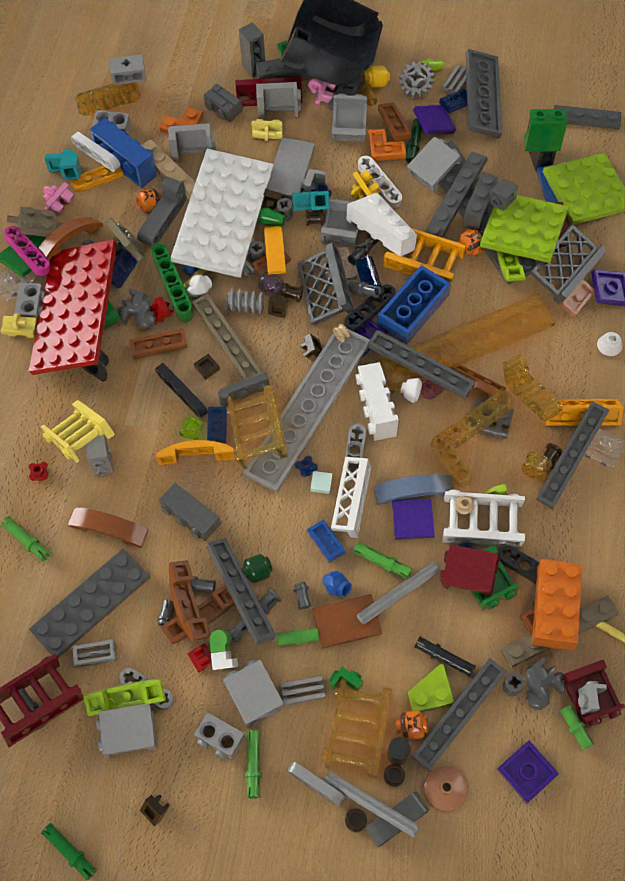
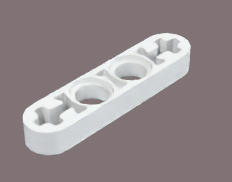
[71,132,121,172]
[358,156,402,208]

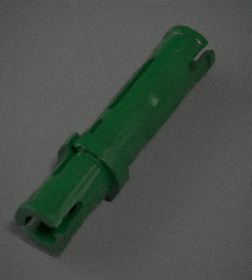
[405,118,422,164]

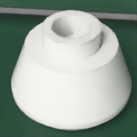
[597,332,623,356]
[400,378,422,403]

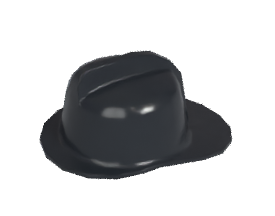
[82,349,109,382]

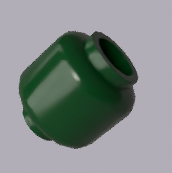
[242,554,273,583]

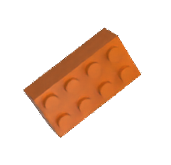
[531,559,583,651]

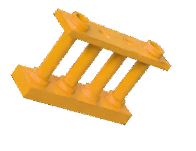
[383,226,466,288]

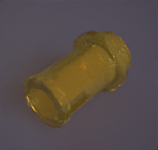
[360,84,378,106]

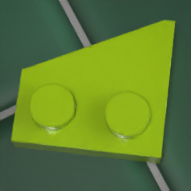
[407,664,454,712]

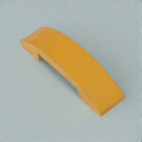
[264,225,286,275]
[156,440,235,465]

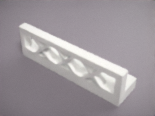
[331,457,371,538]

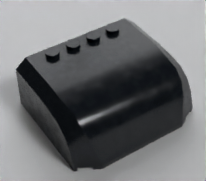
[280,0,383,86]

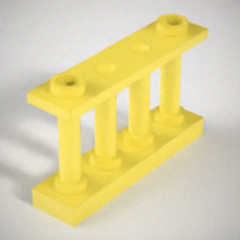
[41,400,115,463]

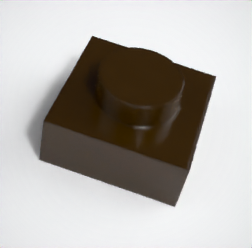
[194,353,220,380]

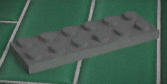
[466,49,502,138]
[29,549,150,658]

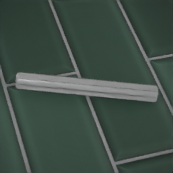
[357,562,441,624]
[325,772,420,837]

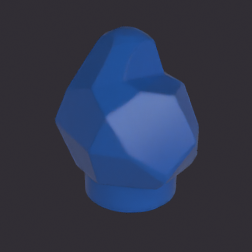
[322,571,352,597]

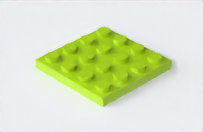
[542,152,625,225]
[480,195,569,263]

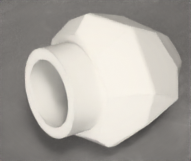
[187,275,212,297]

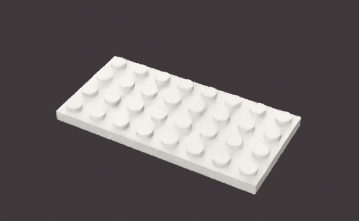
[171,148,273,278]

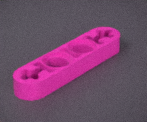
[4,226,50,276]

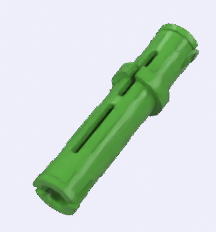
[1,516,51,562]
[353,541,412,579]
[245,730,262,799]

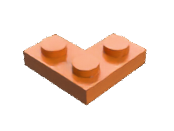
[159,107,203,134]
[368,129,406,161]

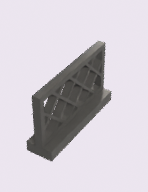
[530,224,607,304]
[297,243,354,325]

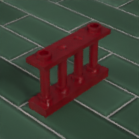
[0,654,84,748]

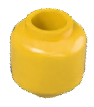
[365,66,390,88]

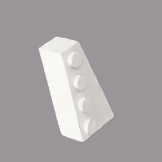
[346,193,417,256]
[355,362,399,441]

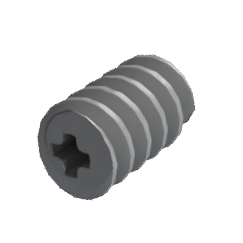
[225,288,264,315]

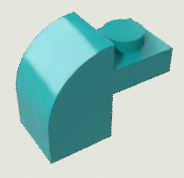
[44,149,82,180]
[292,191,329,211]

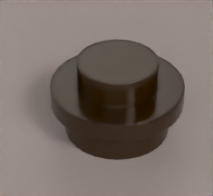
[383,764,405,787]

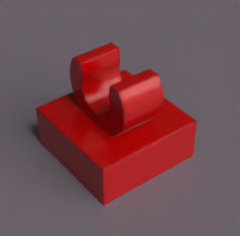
[151,297,174,323]
[187,643,212,673]

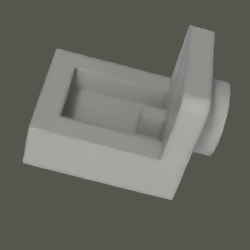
[301,169,326,192]
[578,681,607,715]

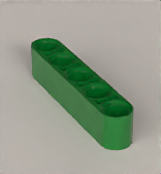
[151,243,194,322]

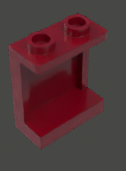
[440,545,500,597]
[563,659,625,727]

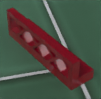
[235,77,303,106]

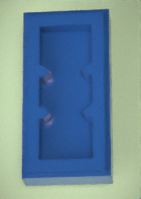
[307,519,346,563]

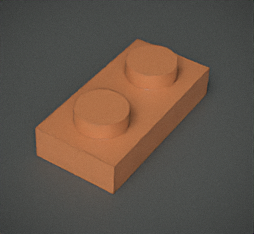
[560,279,595,317]

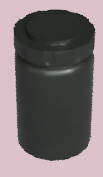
[387,737,411,766]

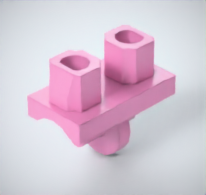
[308,79,336,105]
[43,182,74,215]

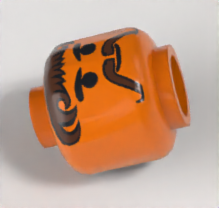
[136,188,162,213]
[459,229,484,256]
[396,711,428,740]

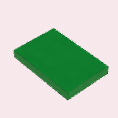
[0,234,46,278]

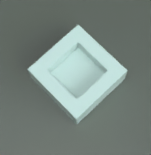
[310,471,332,494]

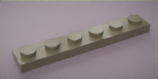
[192,293,263,380]
[501,595,619,668]

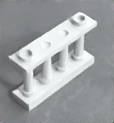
[442,490,525,548]

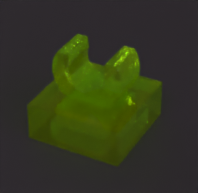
[179,416,204,440]

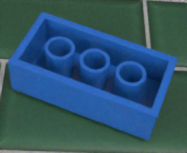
[90,118,156,188]
[377,265,451,345]

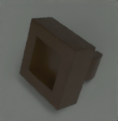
[263,189,284,210]
[268,294,288,318]
[300,334,322,358]
[140,795,169,826]

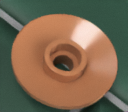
[424,766,468,811]

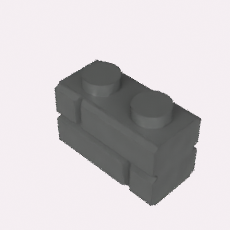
[204,83,242,122]

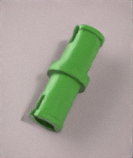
[276,628,319,646]
[560,705,594,750]

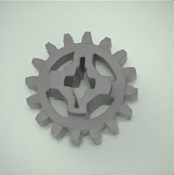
[399,61,435,98]

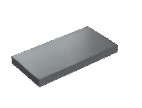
[267,137,315,199]

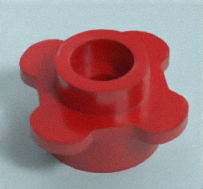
[28,462,48,481]

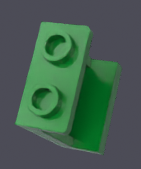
[524,109,568,151]
[471,545,520,610]

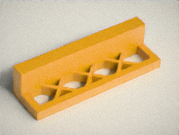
[542,399,623,426]

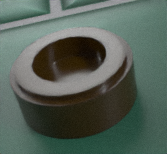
[345,809,367,832]

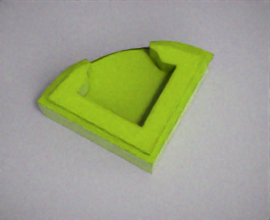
[484,484,507,495]

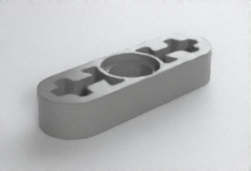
[344,424,366,478]
[119,668,174,710]
[287,761,345,807]

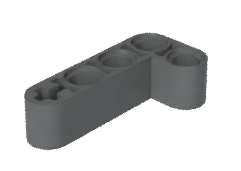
[137,177,186,247]

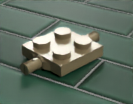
[7,207,65,237]
[106,218,145,264]

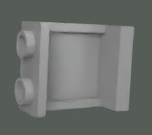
[256,82,301,120]
[331,94,367,142]
[168,124,216,162]
[407,136,461,193]
[321,199,359,248]
[223,660,284,729]
[96,704,158,758]

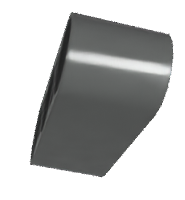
[365,791,429,847]

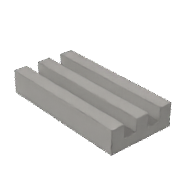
[442,64,467,96]
[72,639,117,668]
[280,676,326,706]

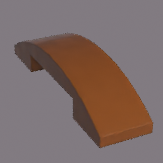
[38,217,103,260]
[68,508,148,548]
[169,560,211,641]
[161,585,235,645]

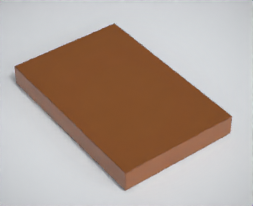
[312,594,382,649]

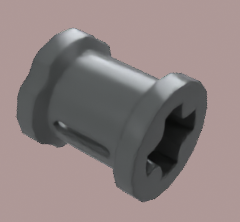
[277,198,293,221]
[249,241,265,262]
[503,673,524,696]

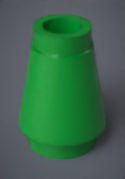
[258,207,286,226]

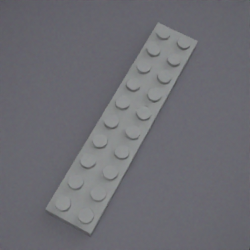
[243,326,370,493]

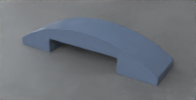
[374,474,454,505]

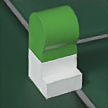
[210,630,238,670]

